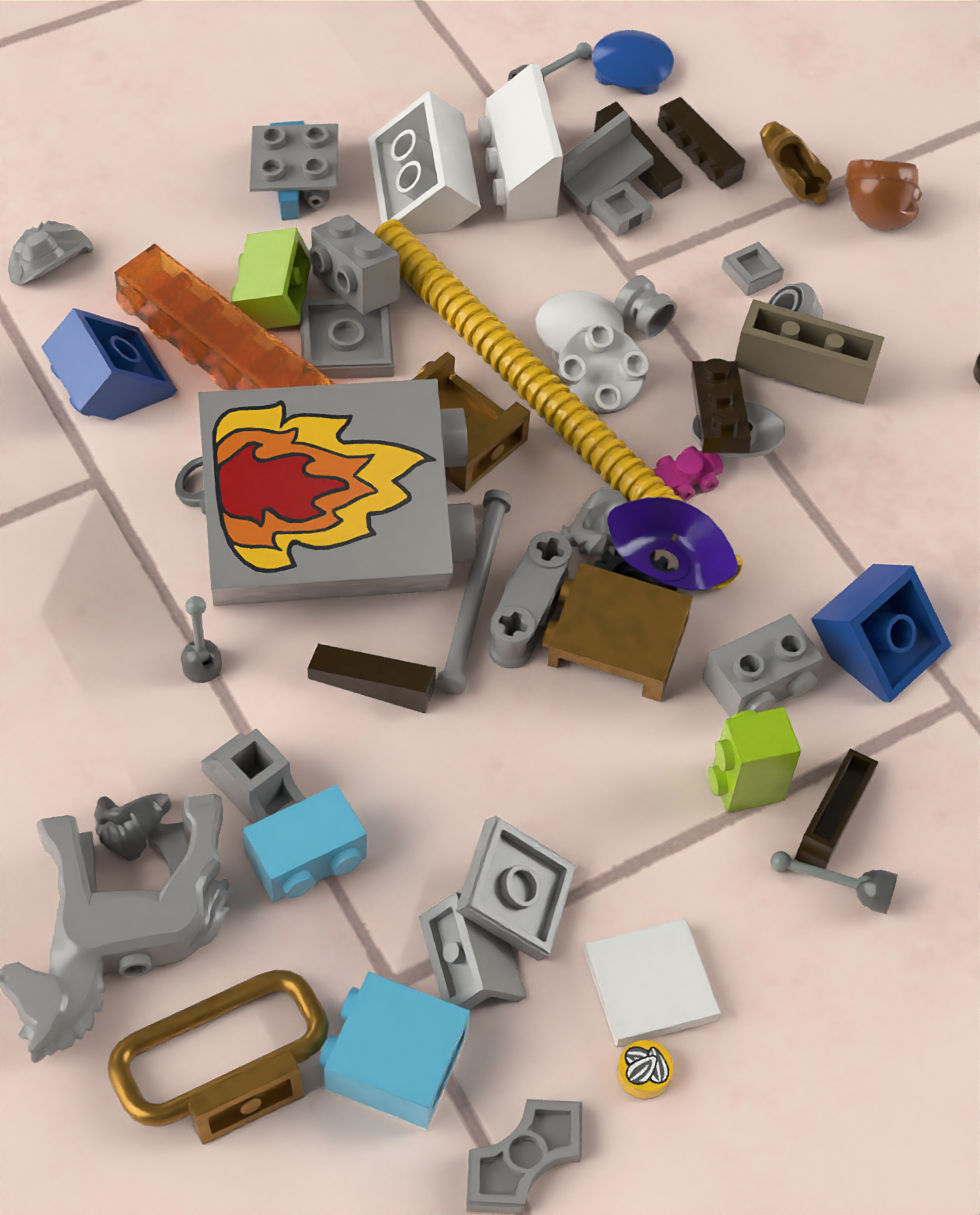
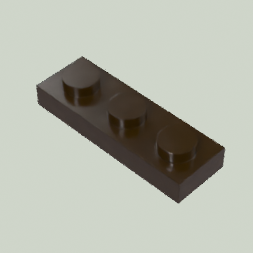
[691,358,751,453]

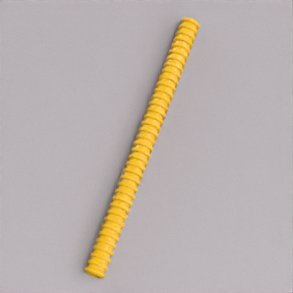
[373,219,743,590]

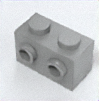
[309,214,400,314]
[702,614,824,718]

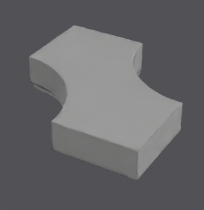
[466,1099,582,1214]

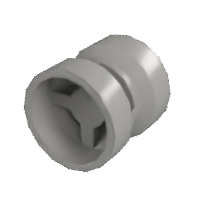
[614,275,677,337]

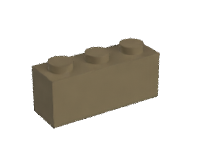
[735,299,885,405]

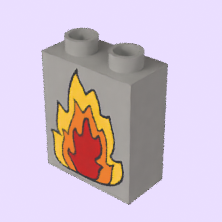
[198,379,476,606]

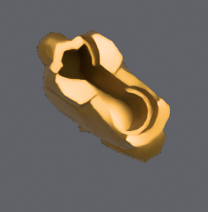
[760,121,833,204]

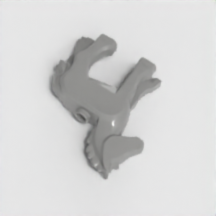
[0,794,232,1063]

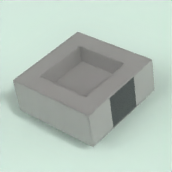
[591,181,653,237]

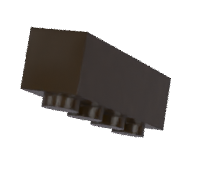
[657,97,746,190]

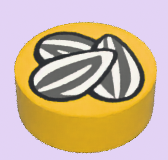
[617,1040,674,1099]

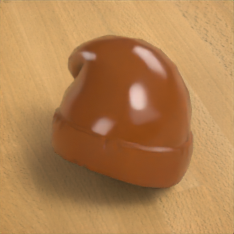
[845,159,922,230]

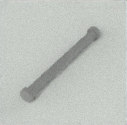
[436,489,512,695]

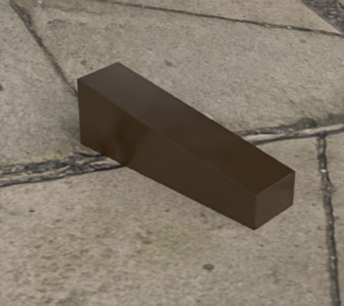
[594,101,683,199]
[307,643,436,714]
[794,748,879,869]

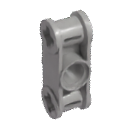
[488,531,572,669]

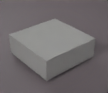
[722,242,784,296]

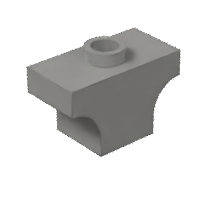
[201,728,306,824]

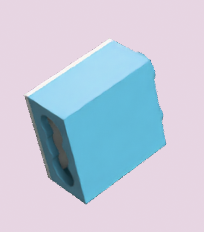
[319,971,470,1131]

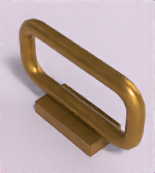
[107,970,329,1145]

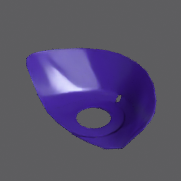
[607,497,738,591]

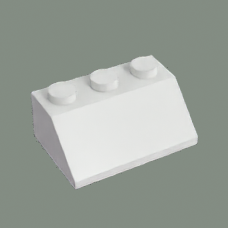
[478,63,563,222]
[368,91,481,234]

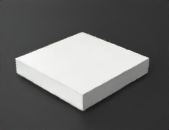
[584,918,721,1048]

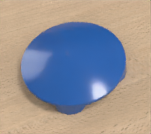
[592,30,674,95]

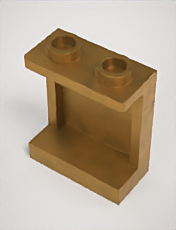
[412,352,530,493]
[542,562,693,702]

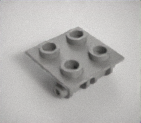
[249,123,338,208]

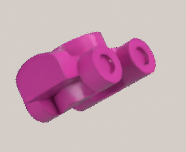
[653,446,724,502]

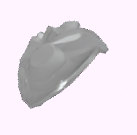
[8,221,94,286]
[560,487,629,557]

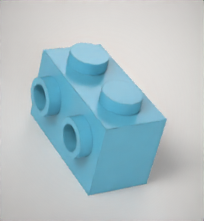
[243,785,367,903]

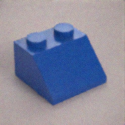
[41,308,177,420]
[811,564,952,702]

